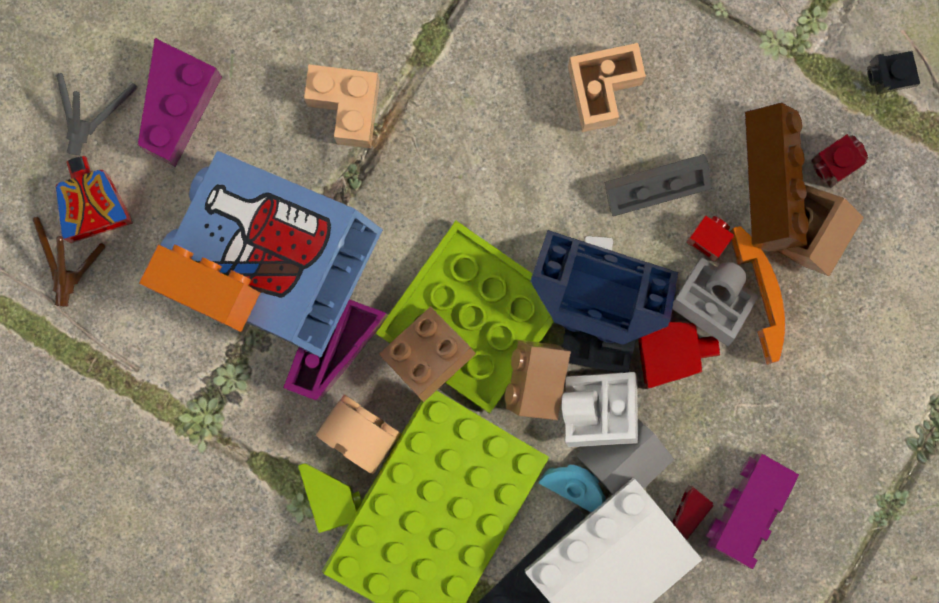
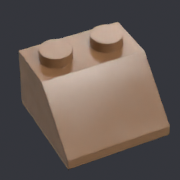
[778,185,864,276]

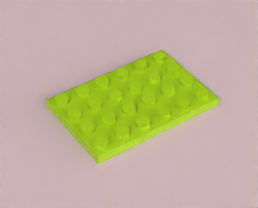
[322,390,549,603]

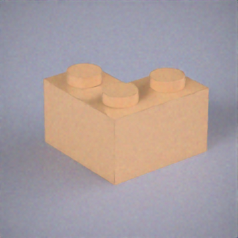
[568,43,646,132]
[304,64,380,148]

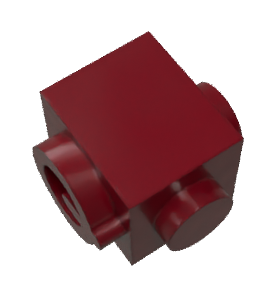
[811,134,868,188]

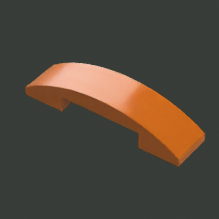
[730,226,785,365]

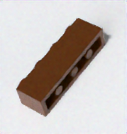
[745,102,809,252]

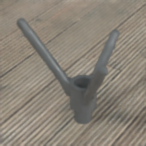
[56,73,137,156]

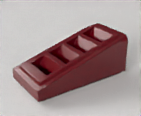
[672,485,714,540]

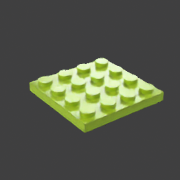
[376,221,554,414]

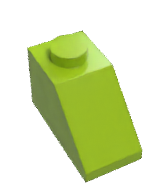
[298,463,363,533]

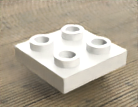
[562,372,638,447]

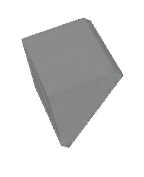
[576,419,675,495]

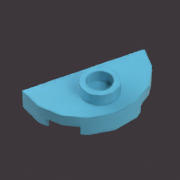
[538,465,606,512]

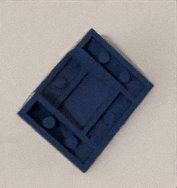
[530,230,679,345]

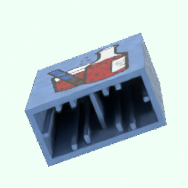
[161,151,383,357]

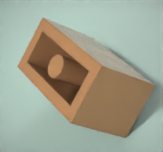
[505,340,570,420]

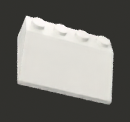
[525,478,702,603]

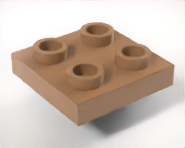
[379,306,476,402]

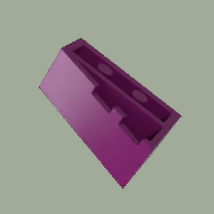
[138,38,222,167]
[283,299,388,402]
[705,453,799,569]

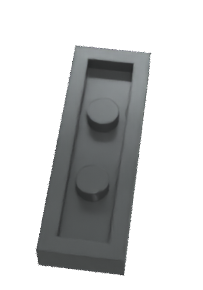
[604,154,712,217]

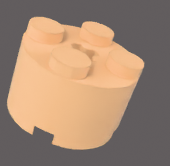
[316,394,401,474]

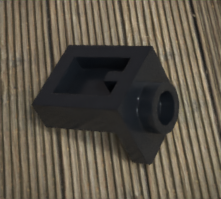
[867,51,920,95]

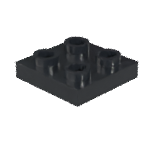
[562,328,636,373]

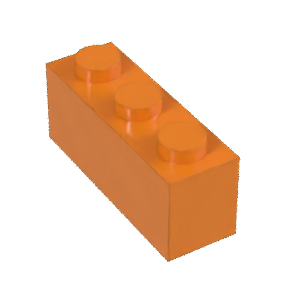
[139,244,260,332]

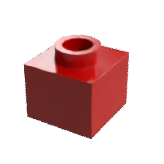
[686,215,734,262]

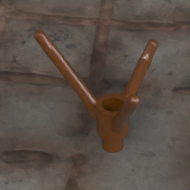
[33,217,105,307]

